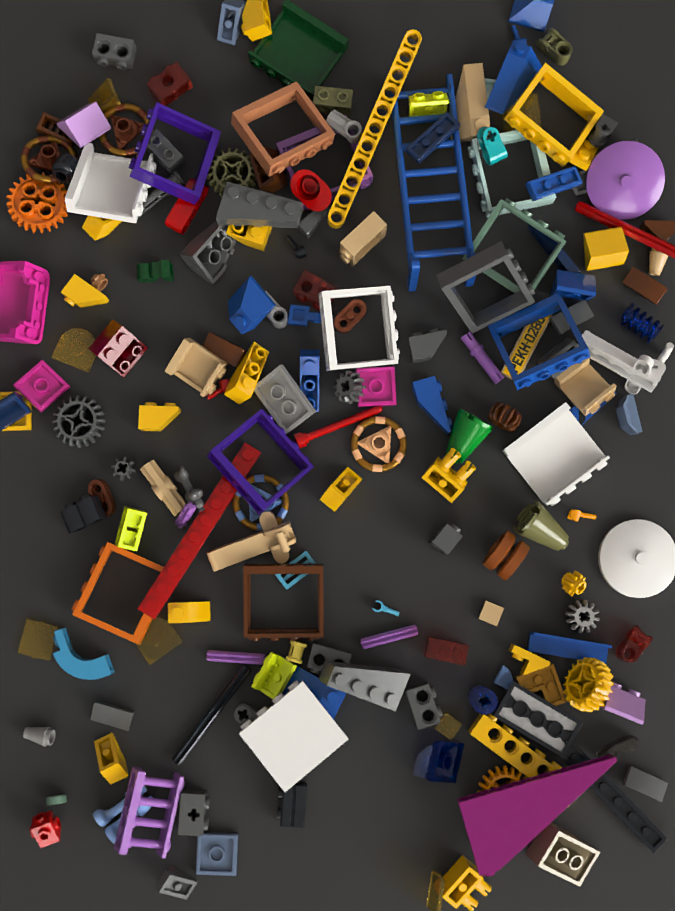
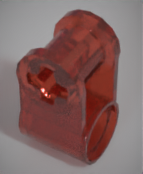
[616,625,653,663]

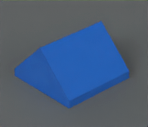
[550,270,596,301]

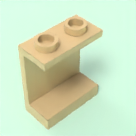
[554,358,616,416]

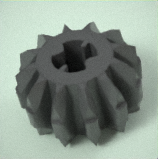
[333,370,367,404]

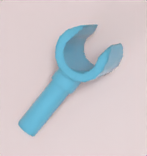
[372,600,400,616]

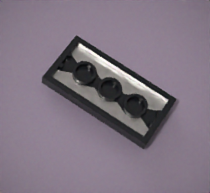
[493,680,583,758]

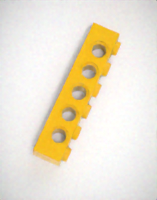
[468,712,569,807]

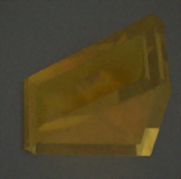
[88,79,121,114]

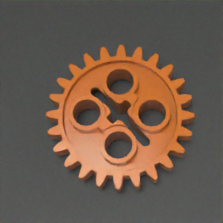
[6,173,68,233]

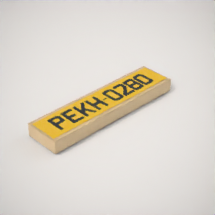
[501,314,553,380]

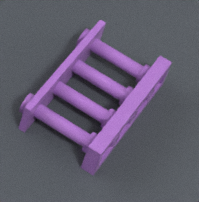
[114,766,185,858]

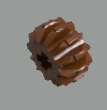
[487,402,522,432]

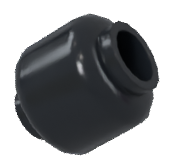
[52,153,78,183]

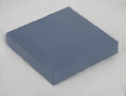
[196,832,238,876]

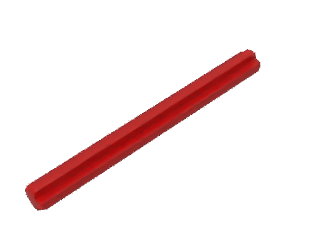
[575,201,675,259]

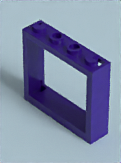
[129,102,221,205]
[207,409,314,515]

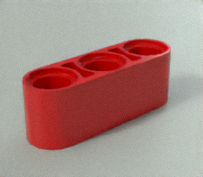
[165,178,209,235]

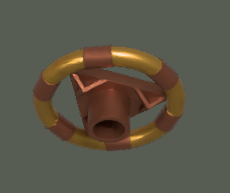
[99,103,153,157]
[21,135,78,183]

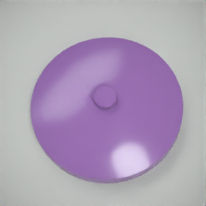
[586,141,665,220]

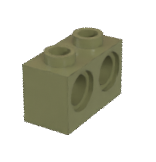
[313,86,353,117]

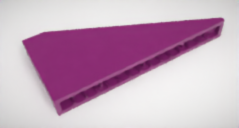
[457,754,617,877]

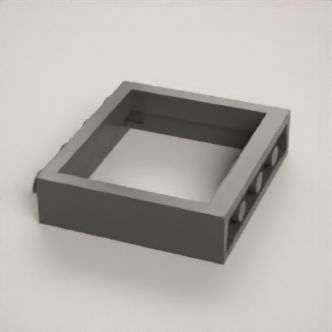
[437,241,535,334]

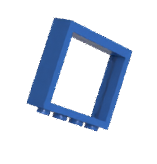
[488,293,590,390]

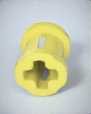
[285,641,307,664]

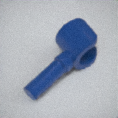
[511,25,527,45]

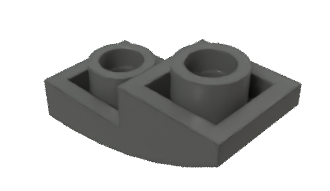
[550,300,594,335]
[622,766,668,802]

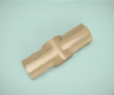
[140,459,187,516]

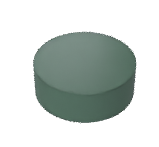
[46,794,67,805]

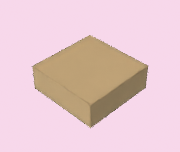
[478,600,504,626]

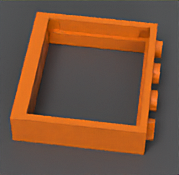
[72,542,164,645]

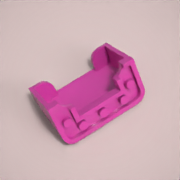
[0,261,50,344]

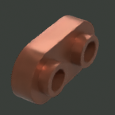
[334,299,367,333]
[88,479,116,517]

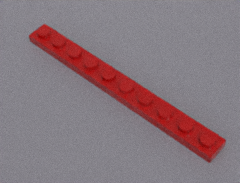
[138,442,261,620]

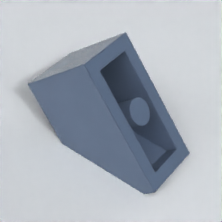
[217,0,246,45]

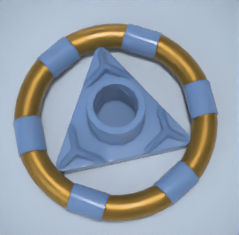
[232,474,289,531]

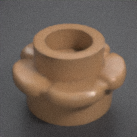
[90,273,108,291]

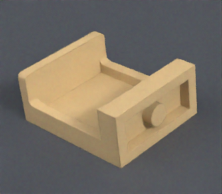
[165,338,228,397]

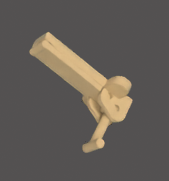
[206,511,296,572]

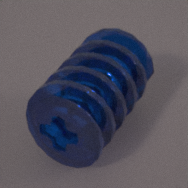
[620,303,664,343]
[467,684,498,714]

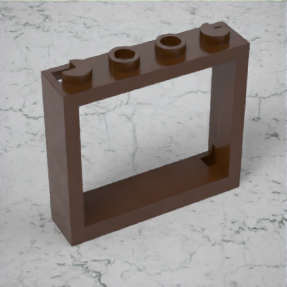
[243,563,324,641]

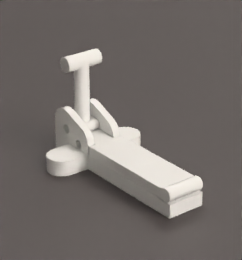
[577,330,674,395]

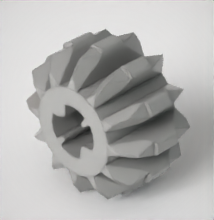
[565,600,600,633]

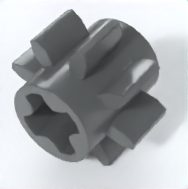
[111,457,136,481]

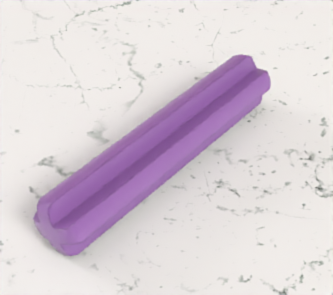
[360,625,418,649]
[206,650,265,665]

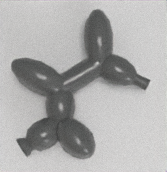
[173,466,205,512]

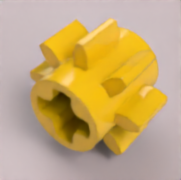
[561,570,586,596]

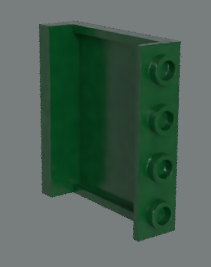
[248,0,349,100]

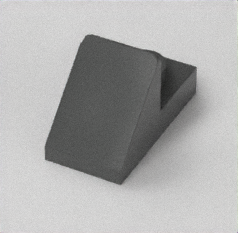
[155,865,197,900]

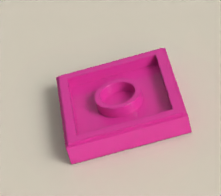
[13,360,70,413]
[356,366,397,407]

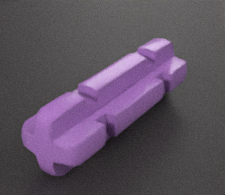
[175,502,196,529]

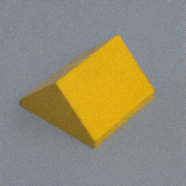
[583,227,629,271]

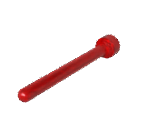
[294,405,383,449]

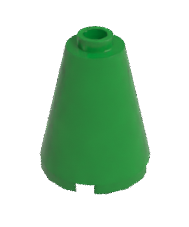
[445,409,494,465]

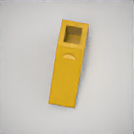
[224,342,269,405]

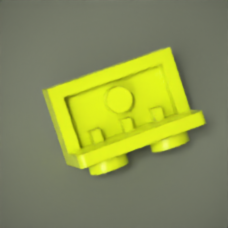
[409,91,449,116]
[251,652,297,699]

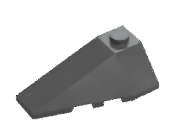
[179,221,237,284]

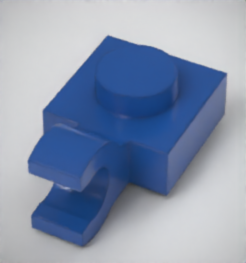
[288,304,321,327]

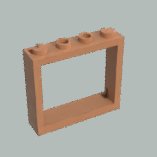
[231,81,335,177]

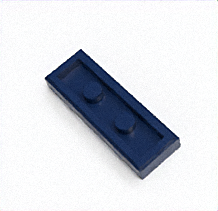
[405,112,460,164]

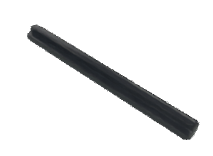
[172,665,251,766]

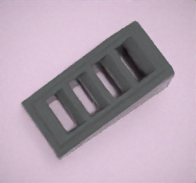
[298,204,330,240]

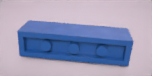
[527,631,612,664]

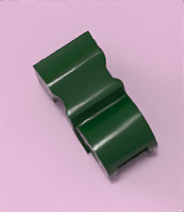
[136,260,174,283]

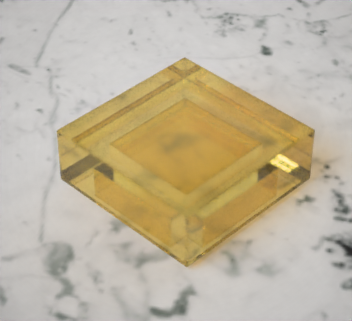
[434,712,462,740]

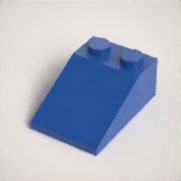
[282,665,346,720]

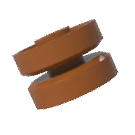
[482,530,530,581]

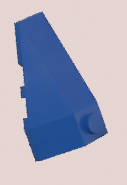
[485,40,542,115]

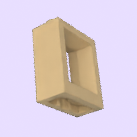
[340,211,387,267]

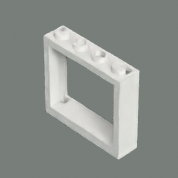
[318,286,400,371]

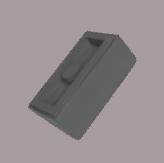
[91,700,135,731]

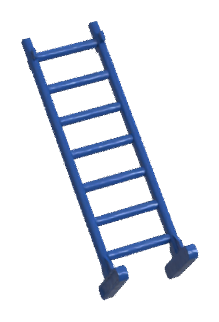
[389,74,477,292]

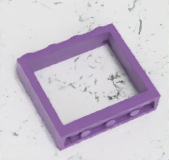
[276,115,373,211]

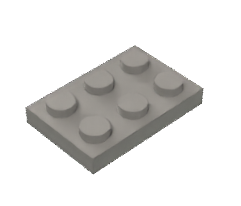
[254,364,316,434]

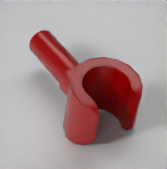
[207,379,230,400]

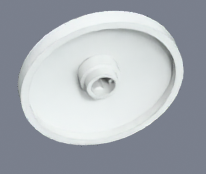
[598,519,675,598]

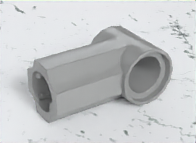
[326,109,363,144]
[265,291,288,329]

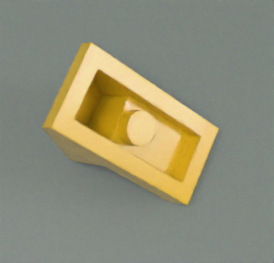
[508,644,551,675]

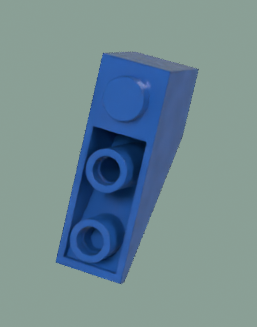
[300,350,320,412]
[411,376,453,435]

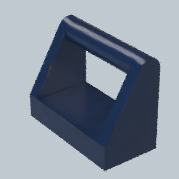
[0,392,32,431]

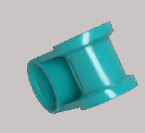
[476,126,508,166]

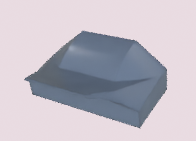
[616,394,643,435]

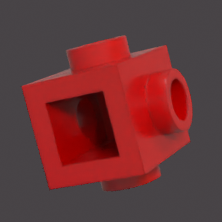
[29,810,61,848]

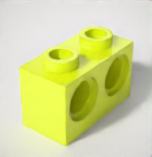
[115,506,147,551]

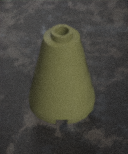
[513,500,569,551]

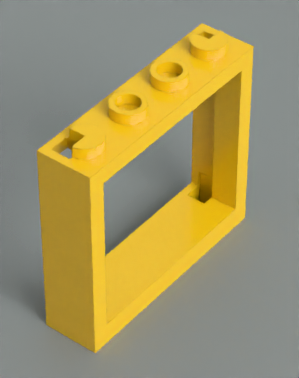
[504,63,604,167]

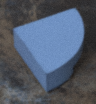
[493,665,513,690]

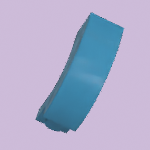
[53,628,115,680]

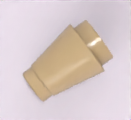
[649,248,668,276]

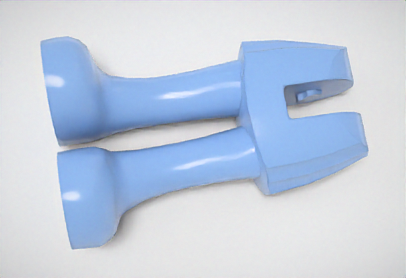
[93,786,153,844]

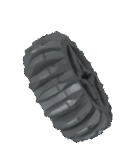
[52,395,106,448]

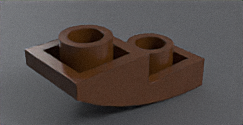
[622,267,668,305]
[203,332,246,367]

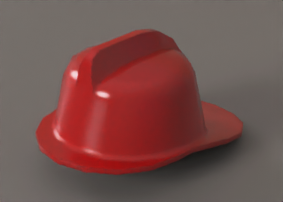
[290,169,332,212]

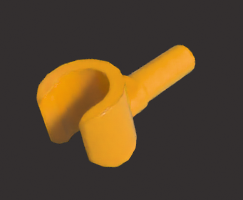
[567,509,596,522]

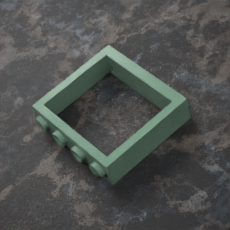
[462,198,567,293]

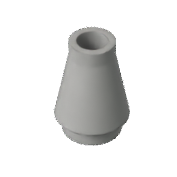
[23,727,55,747]

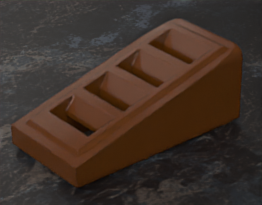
[36,111,74,145]

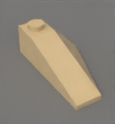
[450,63,490,142]

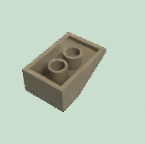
[525,822,600,887]

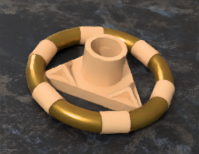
[351,416,407,472]

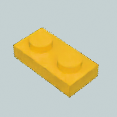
[570,139,598,171]

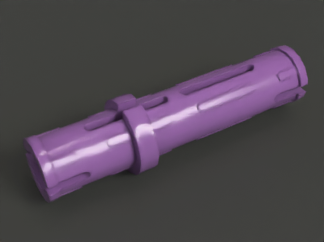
[460,331,505,385]

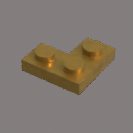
[515,663,567,706]

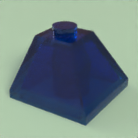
[413,740,464,783]

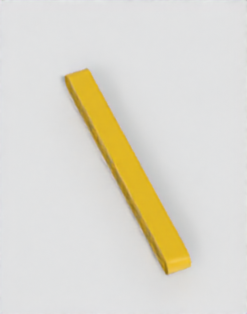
[327,29,422,229]

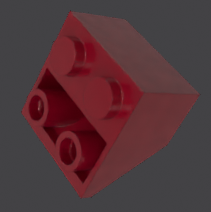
[88,319,148,378]

